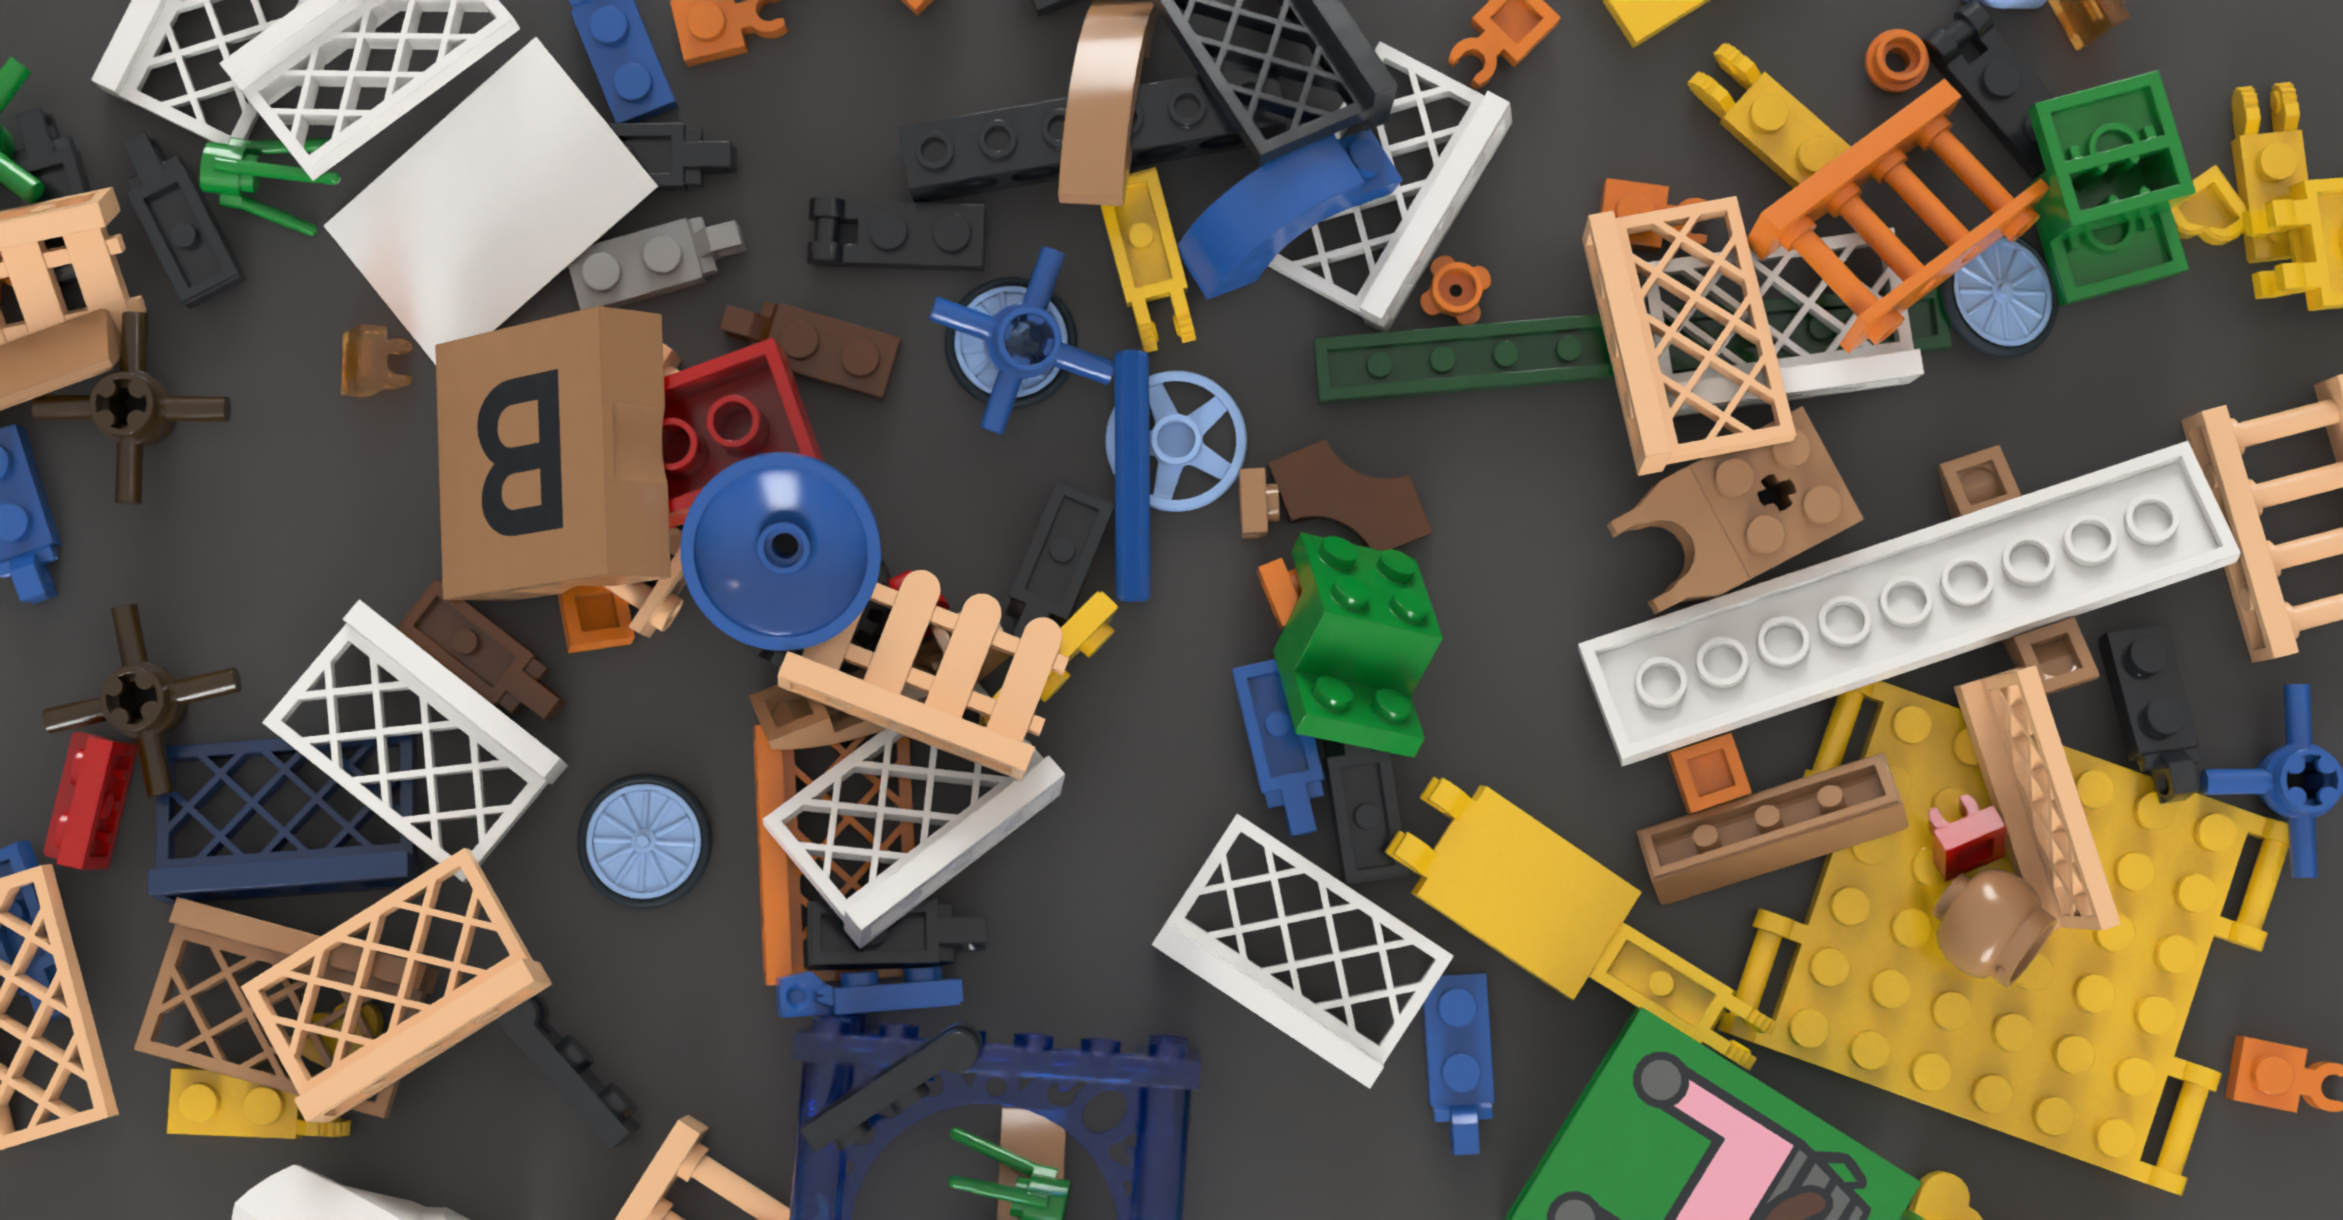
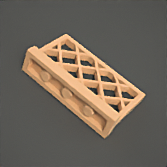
[1582,196,1796,476]
[1954,665,2121,930]
[240,848,552,1123]
[0,864,119,1151]

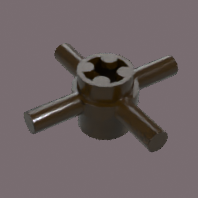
[32,311,231,505]
[42,604,242,797]

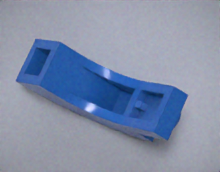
[1177,130,1403,300]

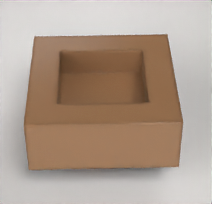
[1238,468,1280,539]

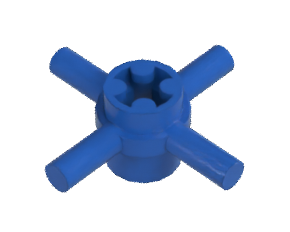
[928,246,1114,436]
[2200,684,2343,878]

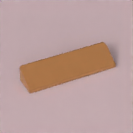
[0,309,121,411]
[1636,752,1909,905]

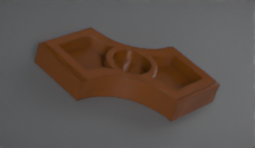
[1267,439,1433,551]

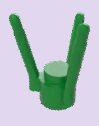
[200,137,341,236]
[948,1127,1071,1220]

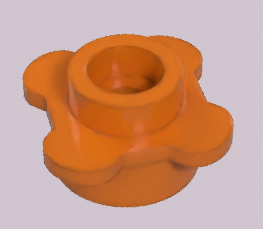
[1420,255,1491,326]

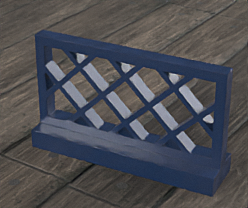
[147,734,423,905]

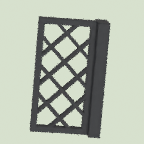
[1151,0,1398,166]

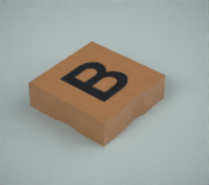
[435,306,671,602]

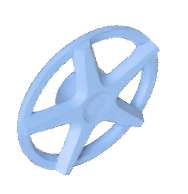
[1105,370,1247,512]

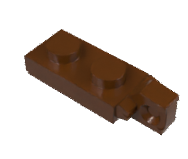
[720,301,902,401]
[396,578,567,722]

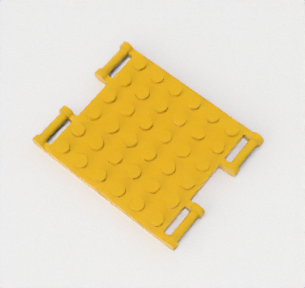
[1717,681,2289,1196]

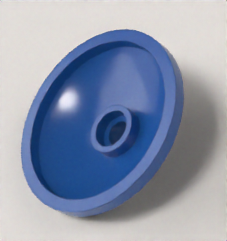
[680,452,882,651]

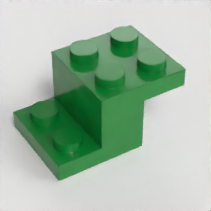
[2025,70,2196,307]
[1273,532,1443,758]

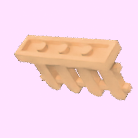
[0,187,147,345]
[778,570,1069,780]

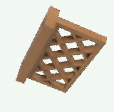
[134,897,440,1119]

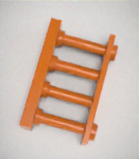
[1747,78,2050,354]

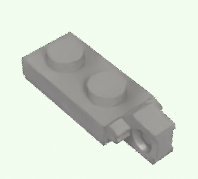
[568,217,746,310]

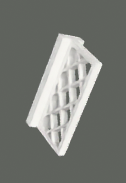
[91,0,306,144]
[219,0,520,181]
[1268,41,1513,332]
[1640,227,1924,417]
[262,599,568,883]
[763,682,1065,949]
[1152,813,1454,1089]

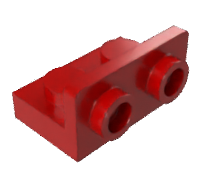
[43,732,138,870]

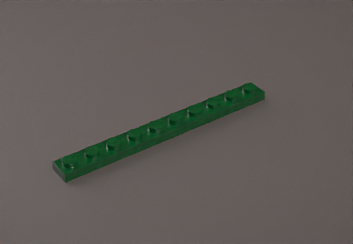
[1313,285,1952,405]

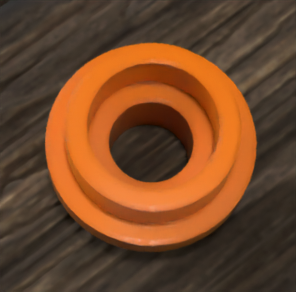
[1864,29,1929,93]

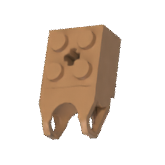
[1606,406,1864,615]

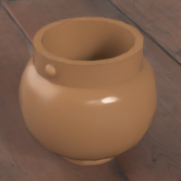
[1932,868,2057,988]

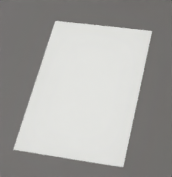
[324,37,658,365]

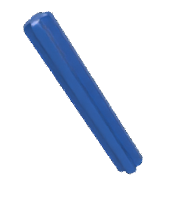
[1114,350,1150,602]

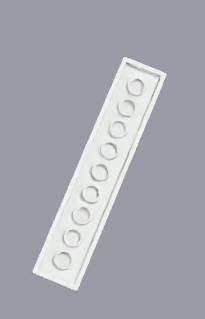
[1578,441,2241,767]

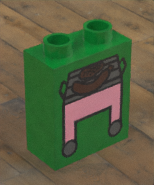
[1504,1007,1926,1220]

